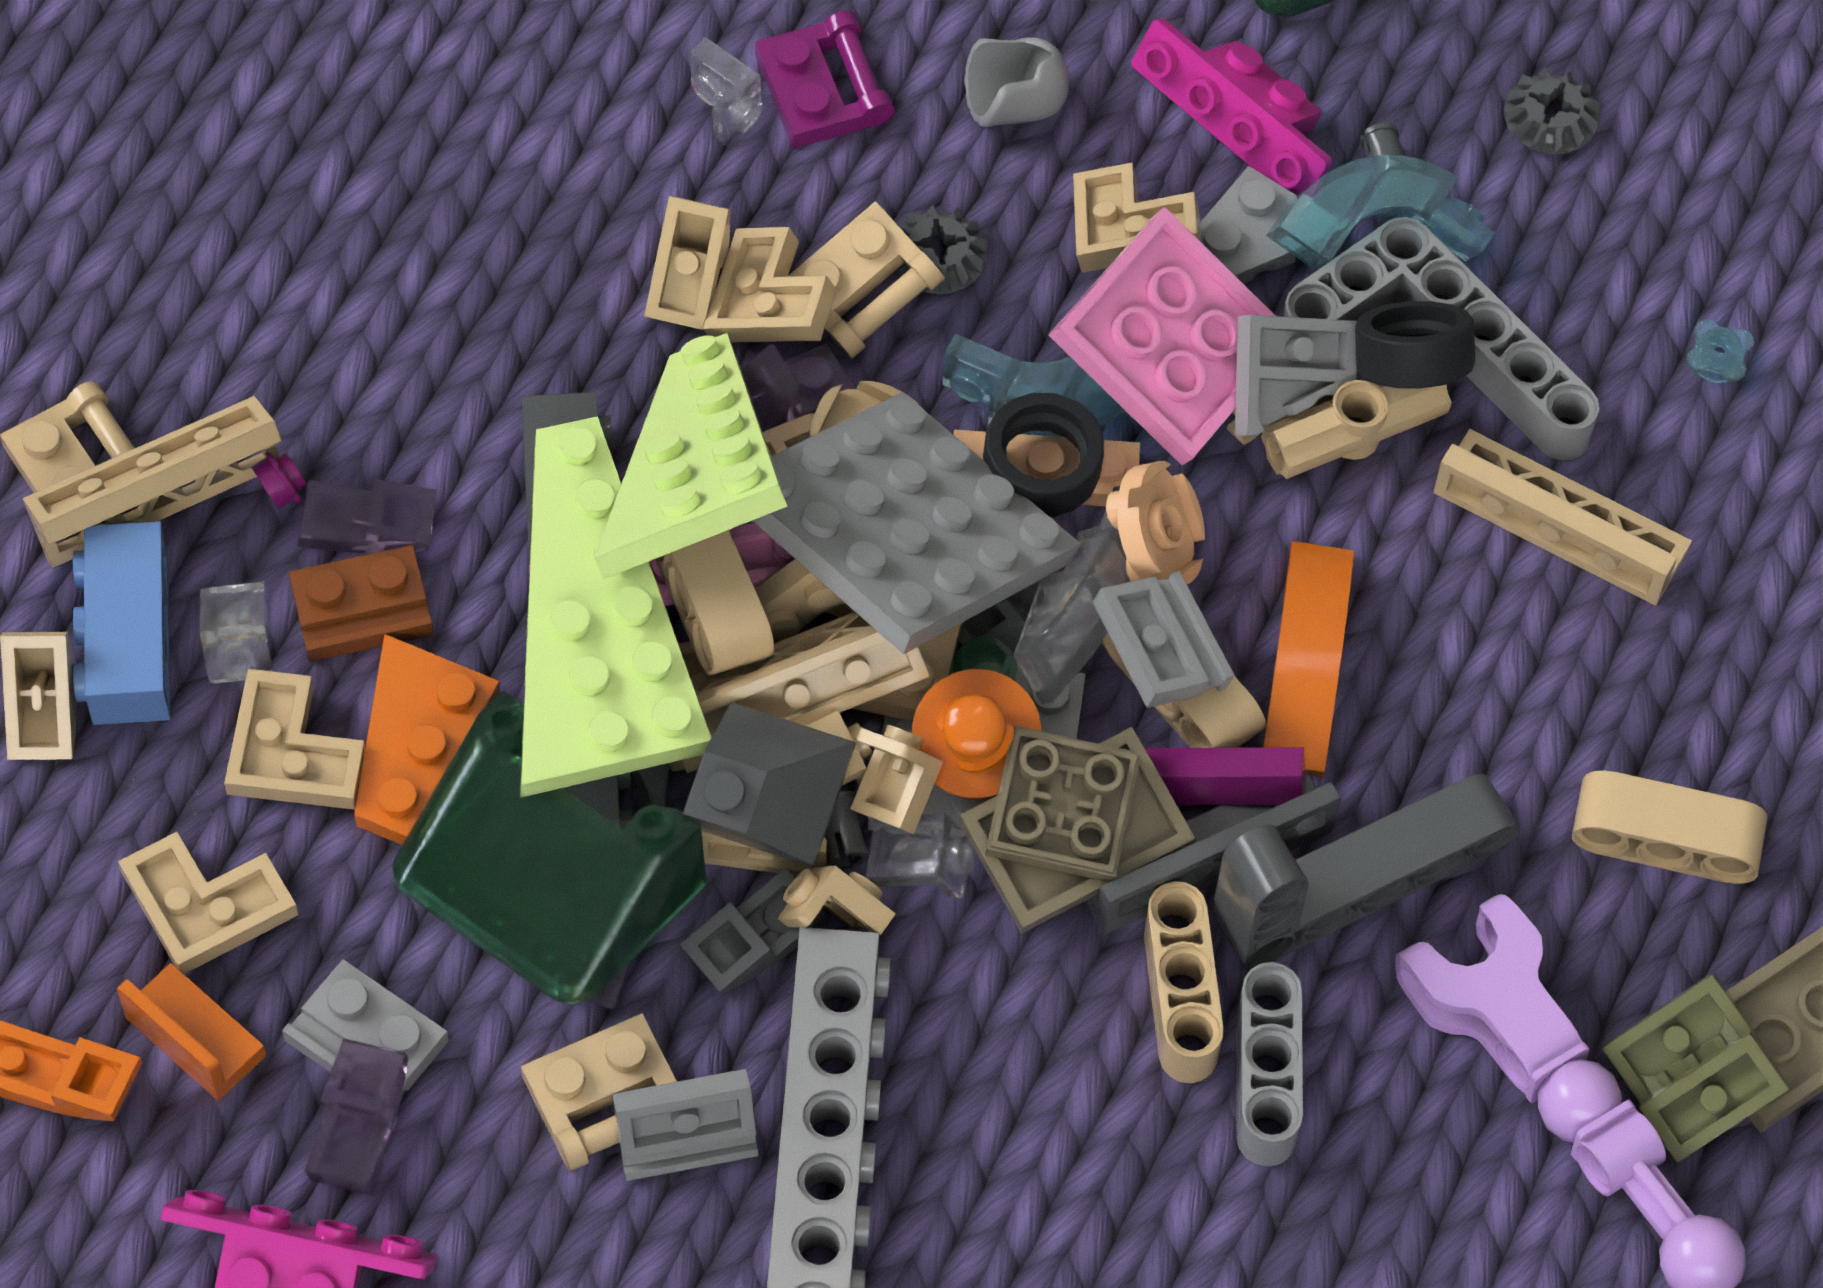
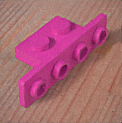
[1131,18,1332,203]
[161,1190,439,1288]

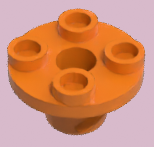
[911,669,1042,801]

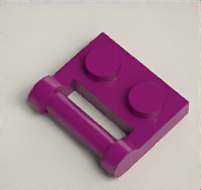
[755,10,895,149]

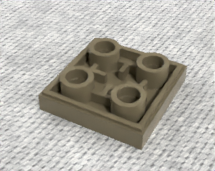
[985,725,1142,882]

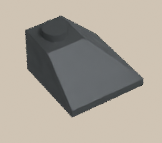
[683,702,856,868]

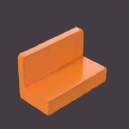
[116,963,266,1102]

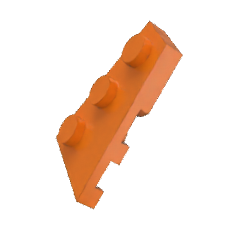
[354,634,501,850]

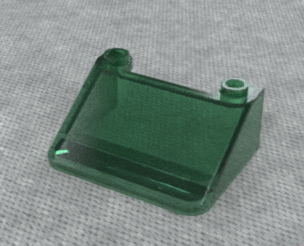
[393,691,707,1004]

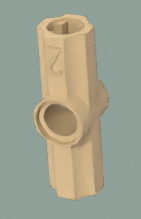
[1261,380,1452,479]

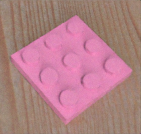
[1048,207,1276,466]

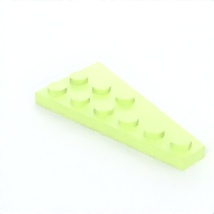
[594,333,787,579]
[520,416,711,798]

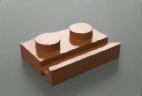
[288,545,434,662]

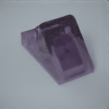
[742,343,855,432]

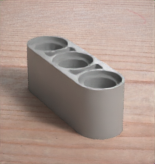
[1236,962,1303,1167]

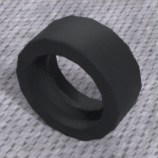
[1355,301,1475,389]
[983,392,1104,517]

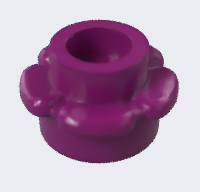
[251,451,307,509]

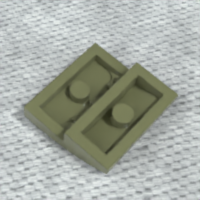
[1602,971,1790,1163]

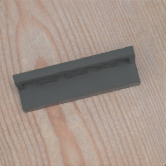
[1085,772,1341,935]

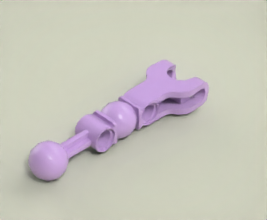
[1395,894,1746,1288]

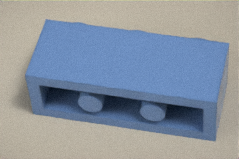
[73,521,171,725]

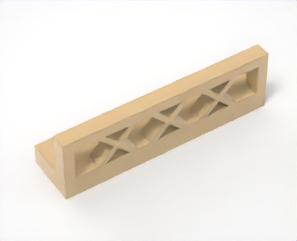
[22,396,282,568]
[1433,429,1692,606]
[682,612,929,773]

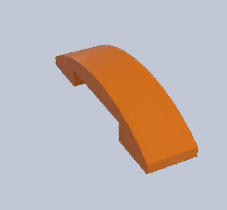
[1262,541,1354,778]
[0,1020,143,1121]

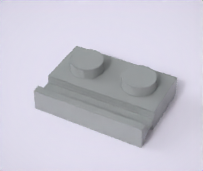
[1092,571,1235,708]
[282,959,449,1114]
[612,1069,758,1181]

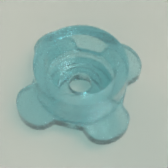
[1686,319,1754,383]

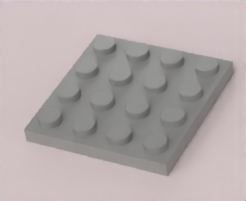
[752,392,1081,654]

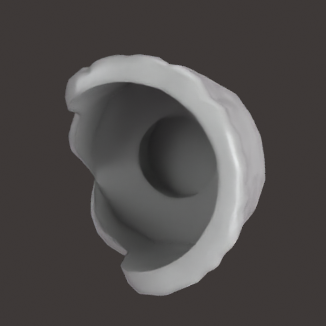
[964,37,1069,127]

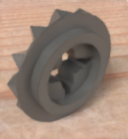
[1504,67,1601,154]
[896,204,987,294]

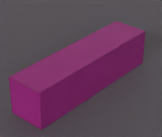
[1144,747,1307,805]

